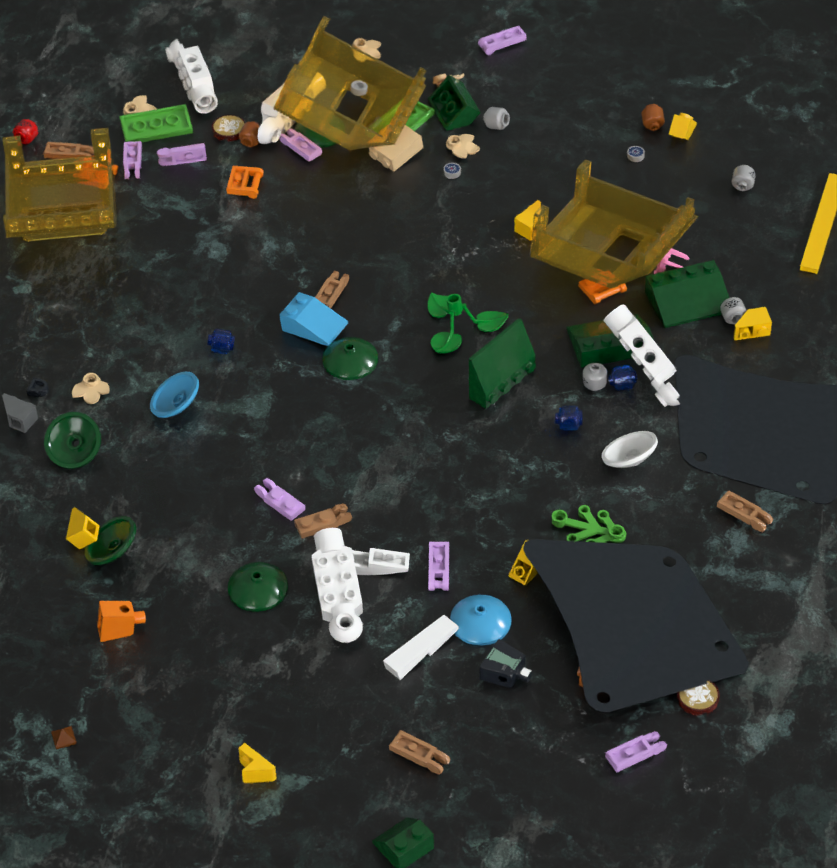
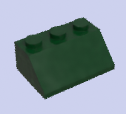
[427,75,481,131]

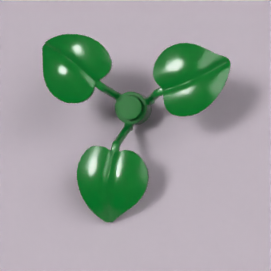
[428,293,508,353]

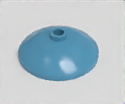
[150,371,199,418]
[450,595,511,645]

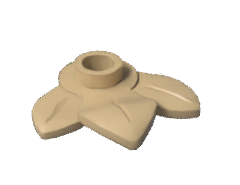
[352,38,381,61]
[433,73,464,87]
[123,96,157,115]
[446,134,480,158]
[72,373,110,405]

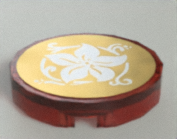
[212,115,245,141]
[677,680,719,715]

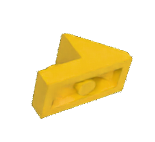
[239,743,276,783]

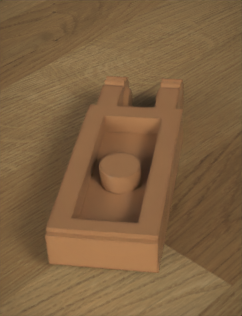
[43,142,94,162]
[315,271,349,309]
[717,491,773,532]
[294,503,352,539]
[389,730,451,774]

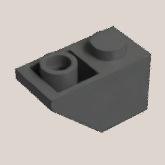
[2,393,38,433]

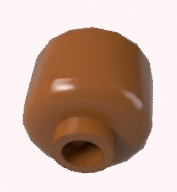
[641,104,665,131]
[239,121,260,147]

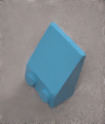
[279,292,348,346]

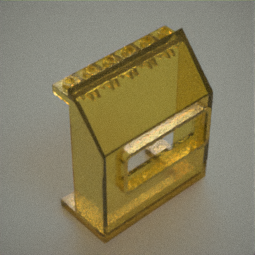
[273,16,426,150]
[3,128,117,241]
[531,159,699,288]

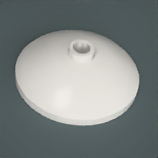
[602,431,658,468]

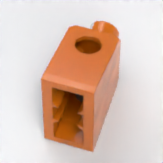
[97,601,146,642]

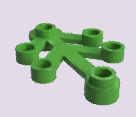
[552,505,626,543]

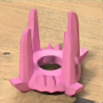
[654,244,689,274]

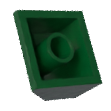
[372,817,434,868]

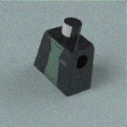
[480,639,533,688]

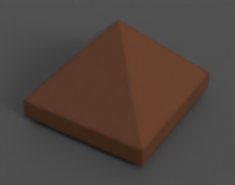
[51,726,77,750]

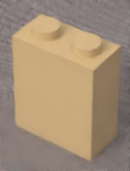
[368,120,423,171]

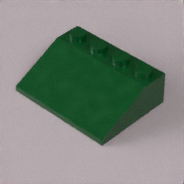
[645,260,729,328]
[567,314,654,368]
[469,318,536,409]

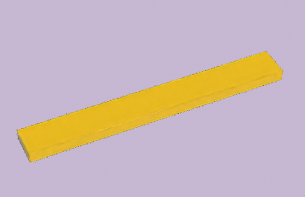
[800,173,837,274]

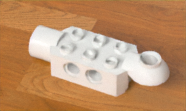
[166,39,218,113]
[258,71,326,144]
[604,304,680,407]
[312,528,363,642]

